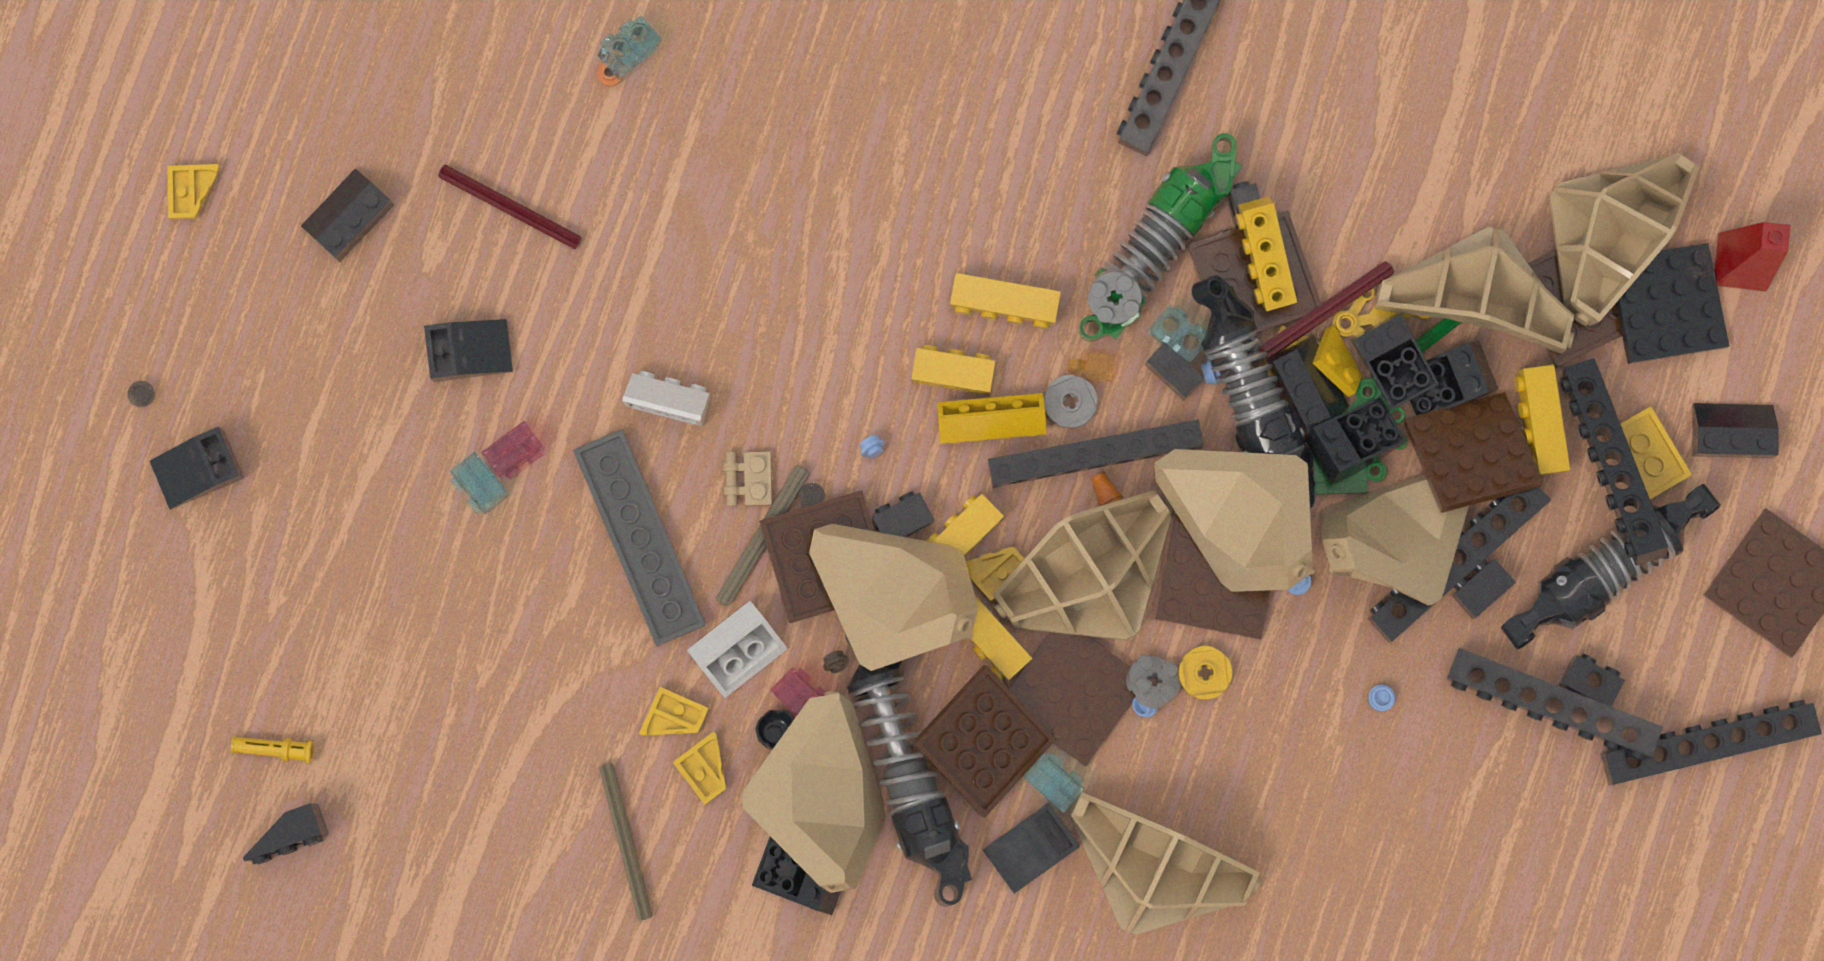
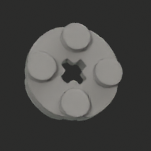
[1088,269,1142,324]
[1044,375,1097,429]
[1126,655,1180,708]

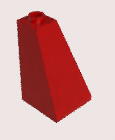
[1714,222,1791,292]

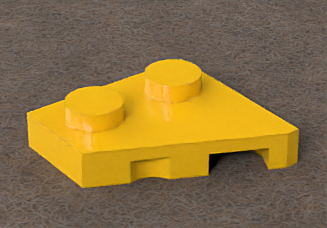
[1313,325,1362,397]
[639,687,709,736]

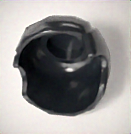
[755,709,794,750]

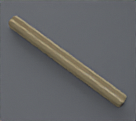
[716,465,809,606]
[599,763,652,921]

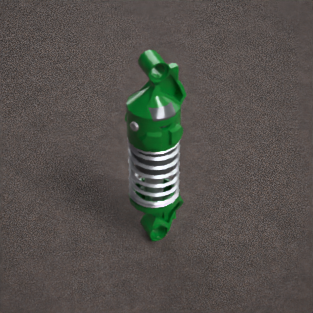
[1079,133,1242,342]

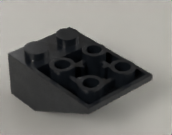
[1350,314,1439,410]
[424,319,513,382]
[1410,340,1499,415]
[1305,397,1407,485]
[150,427,244,510]
[983,802,1080,894]
[243,803,329,865]
[752,836,841,916]

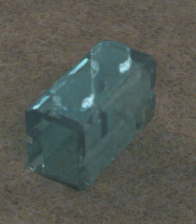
[450,452,510,515]
[1023,753,1085,813]

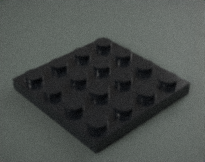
[1616,243,1730,364]

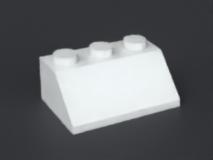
[622,371,711,427]
[687,601,788,698]

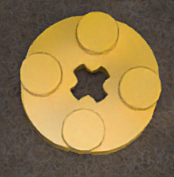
[1178,646,1232,700]

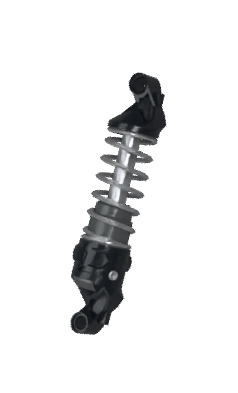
[845,633,972,907]

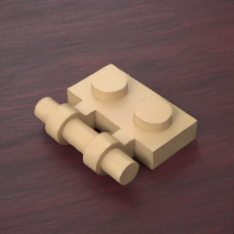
[723,452,772,506]

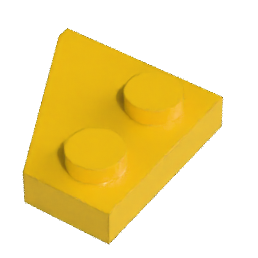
[167,164,220,220]
[966,547,1024,603]
[673,731,727,805]

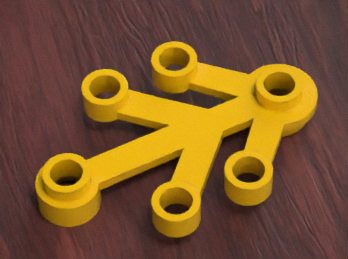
[1332,288,1430,337]

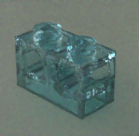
[598,16,662,79]
[1148,305,1207,365]

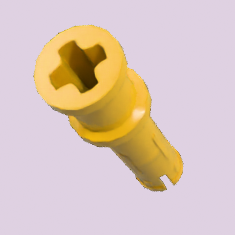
[231,736,315,764]

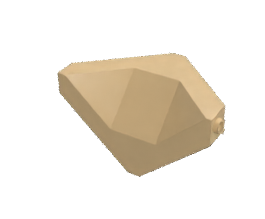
[1549,152,1700,326]
[1375,227,1574,354]
[1155,449,1315,592]
[1321,474,1469,605]
[993,490,1172,641]
[809,524,978,671]
[742,691,885,893]
[1070,792,1261,935]

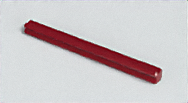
[438,165,582,249]
[1259,261,1394,359]

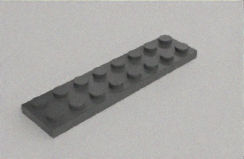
[573,429,706,647]

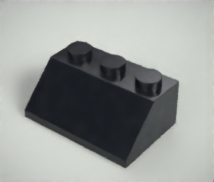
[301,169,394,262]
[1266,335,1349,433]
[1692,403,1779,458]

